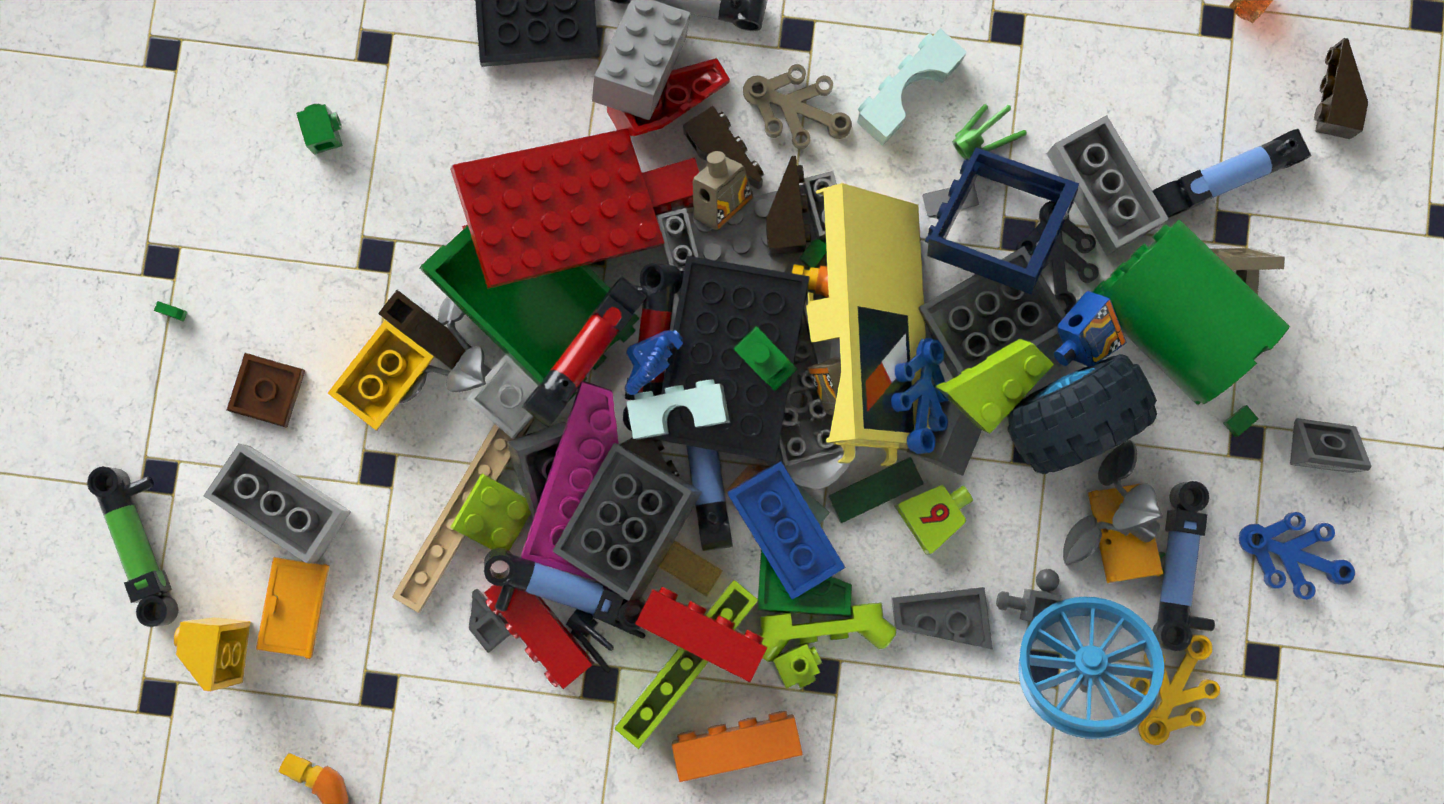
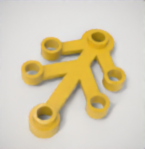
[1129,634,1220,745]

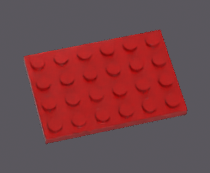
[450,128,665,289]

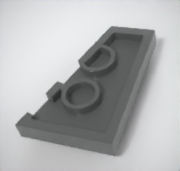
[891,587,993,650]

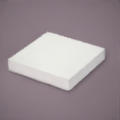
[466,354,538,439]

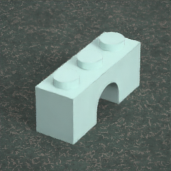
[626,379,730,440]

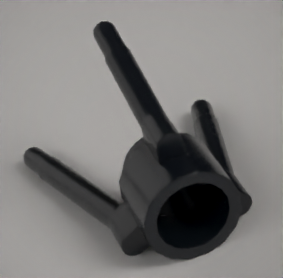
[566,609,646,673]

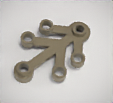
[743,64,852,149]

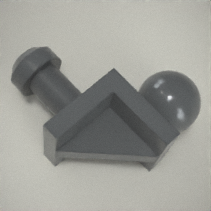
[996,569,1062,622]

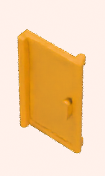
[1088,483,1163,583]
[256,557,329,659]

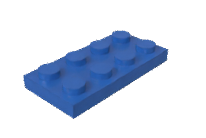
[727,460,846,600]

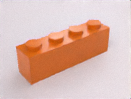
[672,711,803,782]

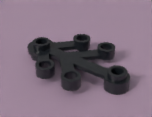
[1016,201,1099,315]

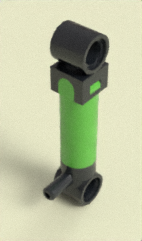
[87,466,179,627]

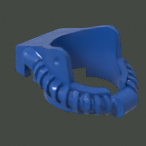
[624,330,683,395]

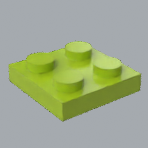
[451,473,531,551]

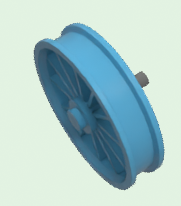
[1018,597,1164,739]

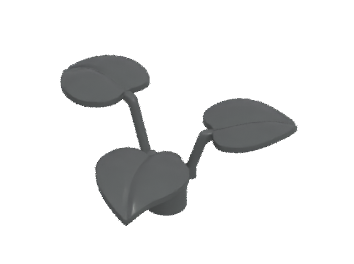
[399,297,492,403]
[1063,440,1163,566]

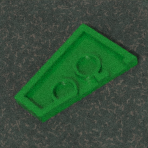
[757,550,852,617]

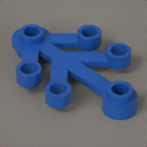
[891,338,949,454]
[1239,512,1355,600]

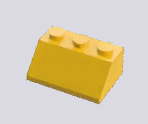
[328,320,435,431]
[174,617,250,692]

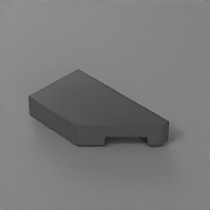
[469,589,511,653]

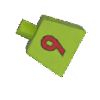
[894,485,973,554]

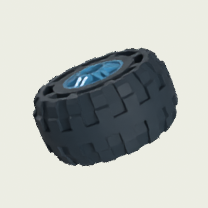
[1007,354,1157,474]

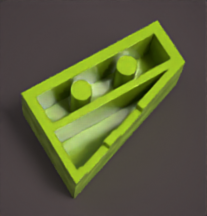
[936,339,1054,434]

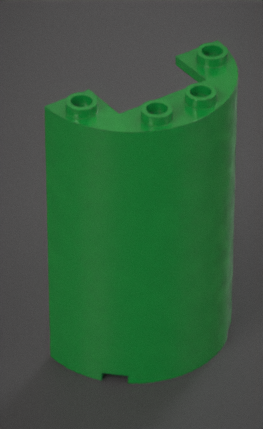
[419,225,640,402]

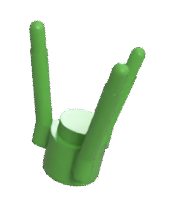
[952,104,1027,160]

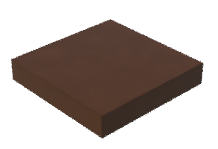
[226,353,305,428]

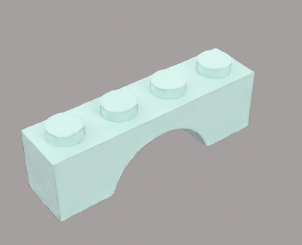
[857,28,967,146]

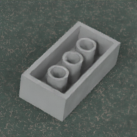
[592,0,691,120]
[1046,115,1169,256]
[203,443,351,563]

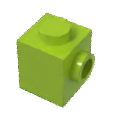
[773,643,822,689]

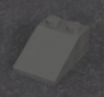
[507,422,566,518]

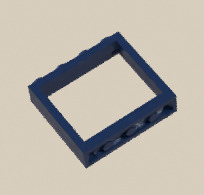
[925,148,1079,294]

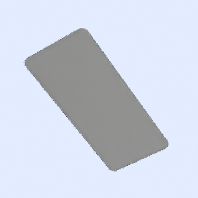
[922,184,979,216]

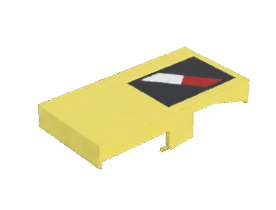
[806,183,930,466]

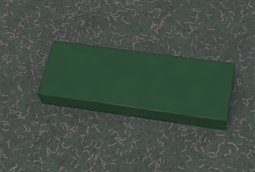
[828,457,924,523]

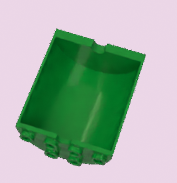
[1092,219,1290,405]

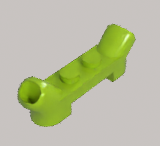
[759,602,896,662]

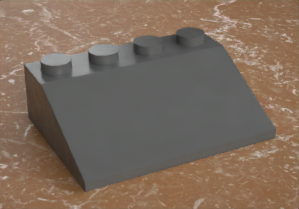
[919,246,1066,378]
[553,443,702,601]

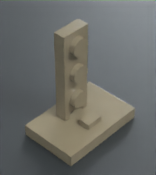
[1210,248,1285,295]

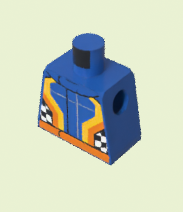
[1054,291,1127,367]

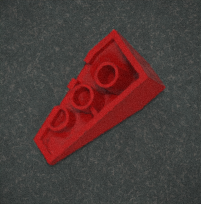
[607,58,730,136]

